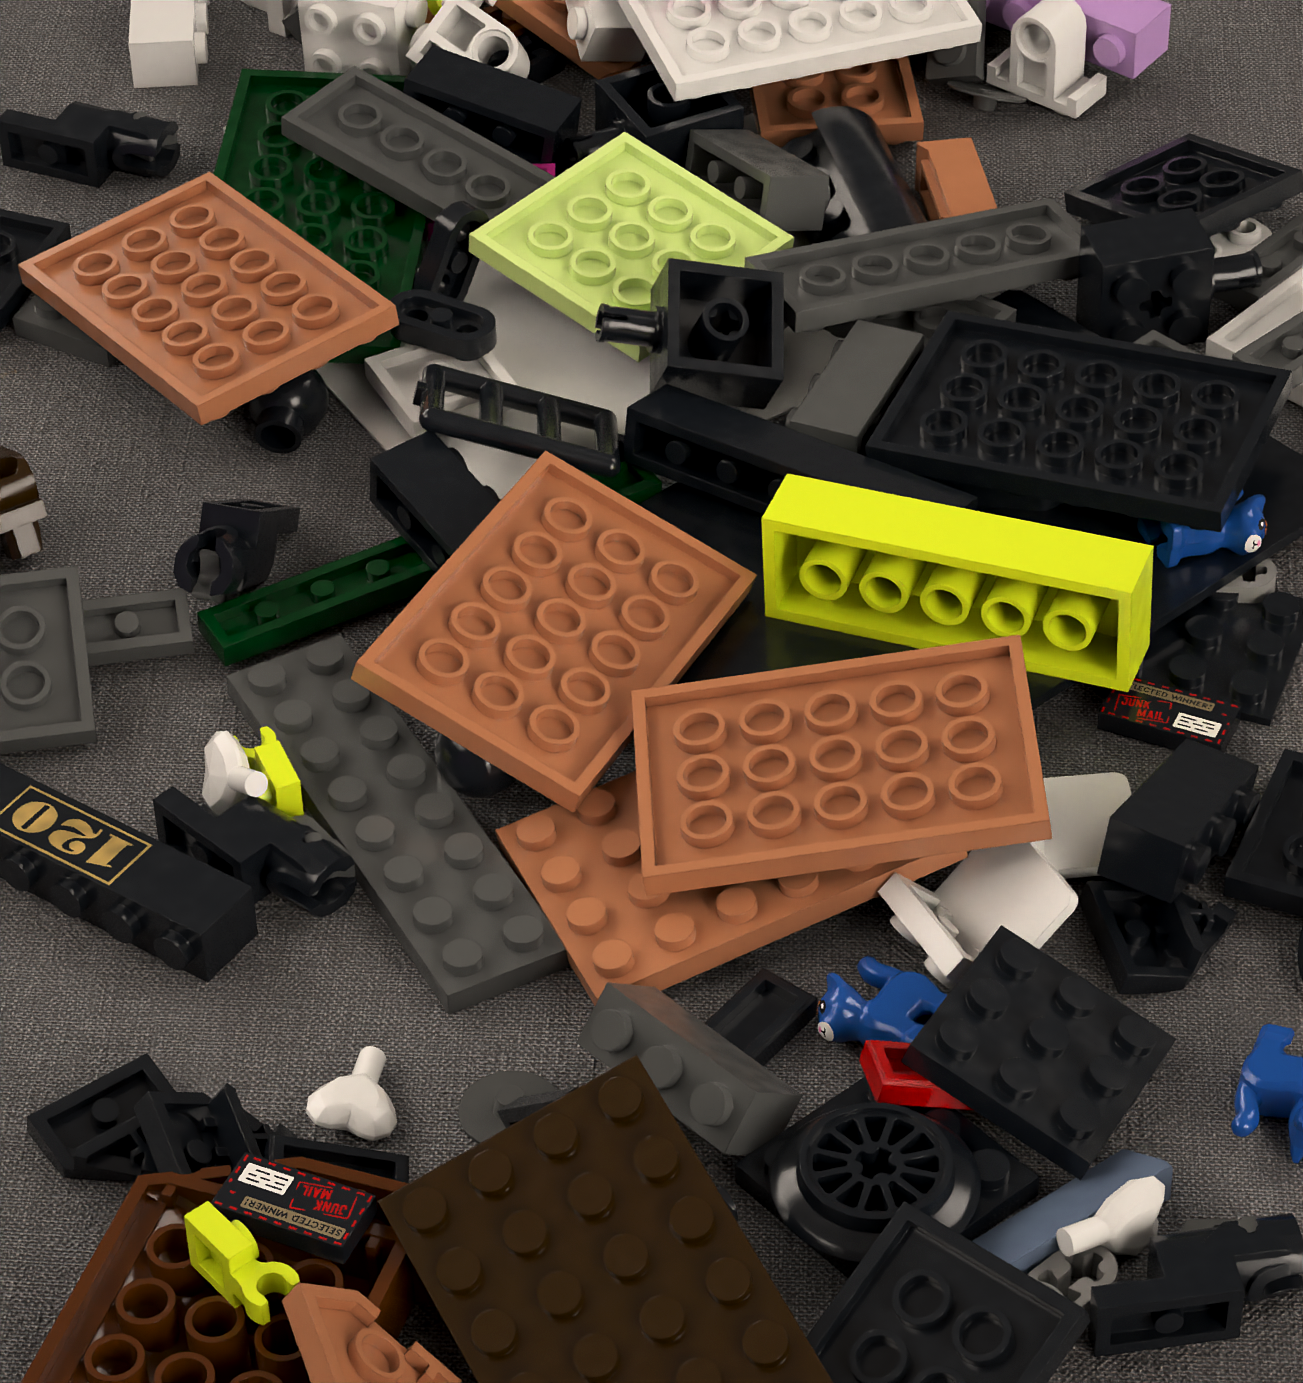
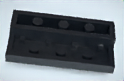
[781,106,927,244]

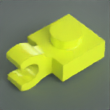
[234,726,304,817]
[184,1201,300,1326]

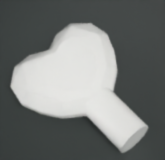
[202,731,268,816]
[306,1046,397,1141]
[1056,1176,1165,1257]

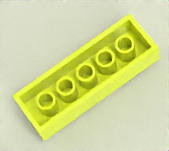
[761,473,1154,692]

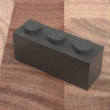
[685,129,830,231]
[785,319,924,456]
[576,982,803,1155]

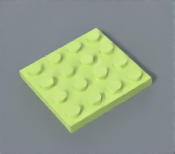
[469,132,794,363]

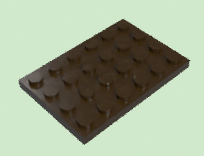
[378,1054,833,1383]

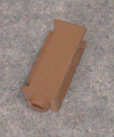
[915,137,997,221]

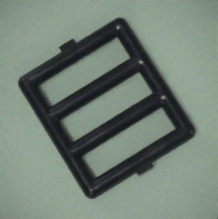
[413,364,625,478]

